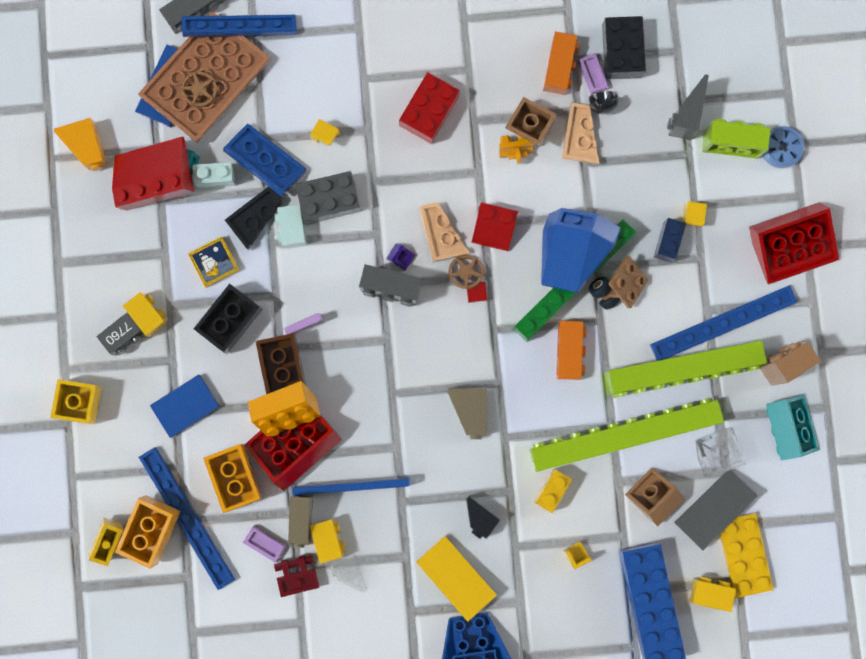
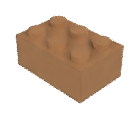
[760,341,821,386]

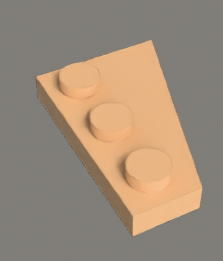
[561,102,600,165]
[419,202,470,262]

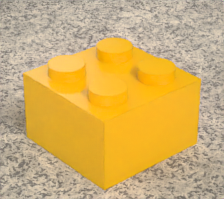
[50,379,102,424]

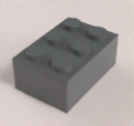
[295,171,361,225]
[359,264,422,307]

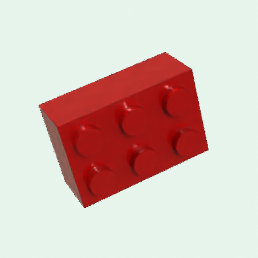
[399,72,460,144]

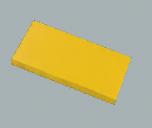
[416,536,497,622]

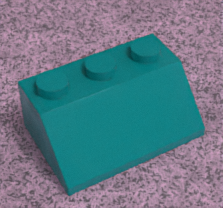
[766,394,819,460]

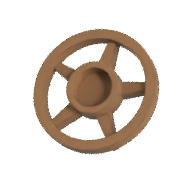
[181,72,217,107]
[448,255,484,289]

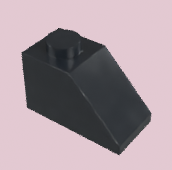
[466,496,500,539]

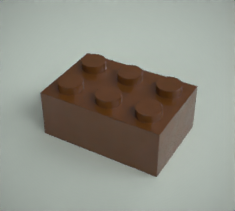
[255,333,307,394]

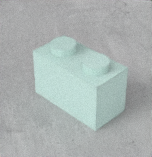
[193,162,236,188]
[275,205,307,248]

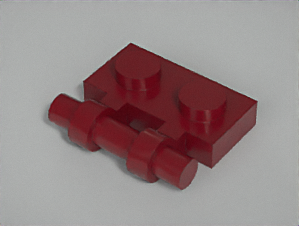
[274,555,320,597]

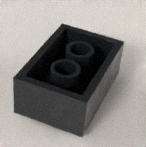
[602,16,646,79]
[193,283,263,354]

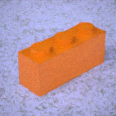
[543,31,579,95]
[556,321,586,381]

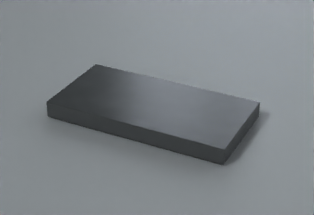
[674,469,758,551]

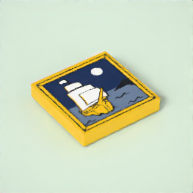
[188,236,240,288]

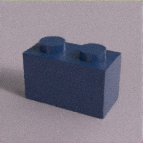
[653,218,686,263]

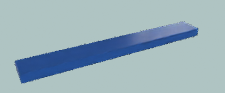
[650,285,797,361]
[138,447,235,590]

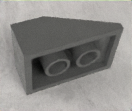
[667,74,709,140]

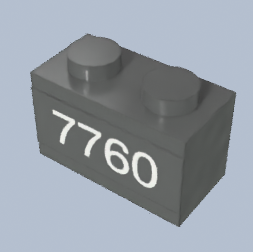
[96,312,144,356]

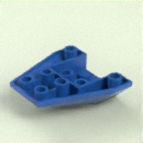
[541,208,621,293]
[442,612,511,659]

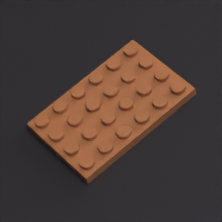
[138,11,271,143]

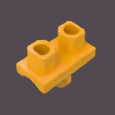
[499,135,534,164]

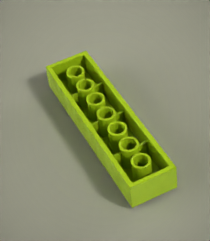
[603,340,767,398]

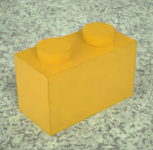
[123,292,168,337]
[534,469,572,514]
[88,518,123,566]
[310,518,346,564]
[689,576,736,612]

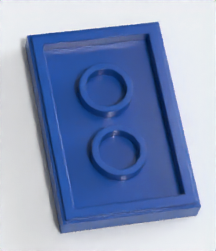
[150,374,220,438]

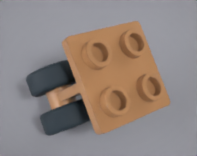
[589,256,648,310]

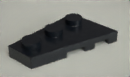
[225,187,282,251]

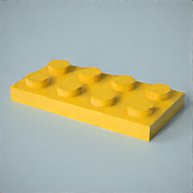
[720,513,774,598]

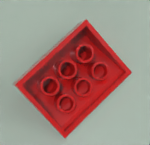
[112,136,194,211]
[749,202,839,285]
[244,414,342,491]

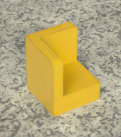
[310,119,340,146]
[682,201,707,227]
[563,541,592,570]

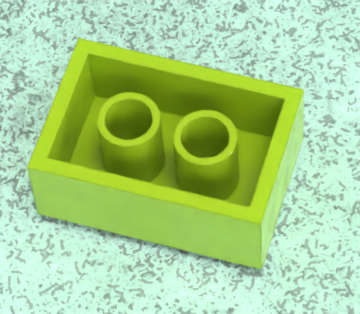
[702,119,771,159]

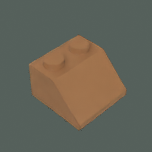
[505,97,557,146]
[625,468,685,527]

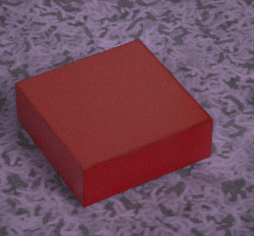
[467,281,487,303]

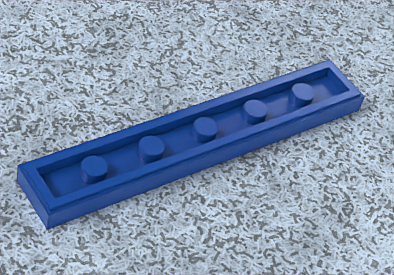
[181,14,297,37]
[292,478,410,495]

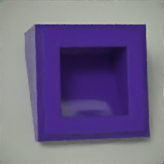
[386,243,415,271]

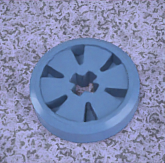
[763,126,804,168]

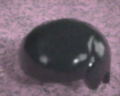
[589,91,619,114]

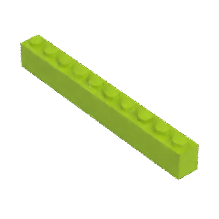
[529,398,724,472]

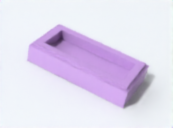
[578,53,609,95]
[284,313,323,334]
[243,526,287,563]

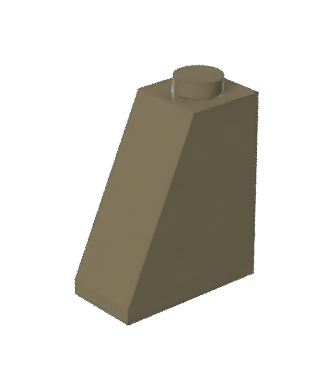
[448,388,487,439]
[288,495,314,548]

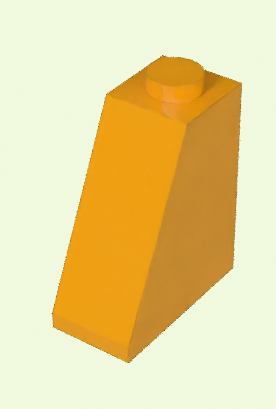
[54,118,107,171]

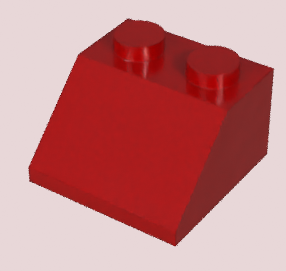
[471,202,518,252]

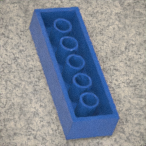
[619,542,686,659]

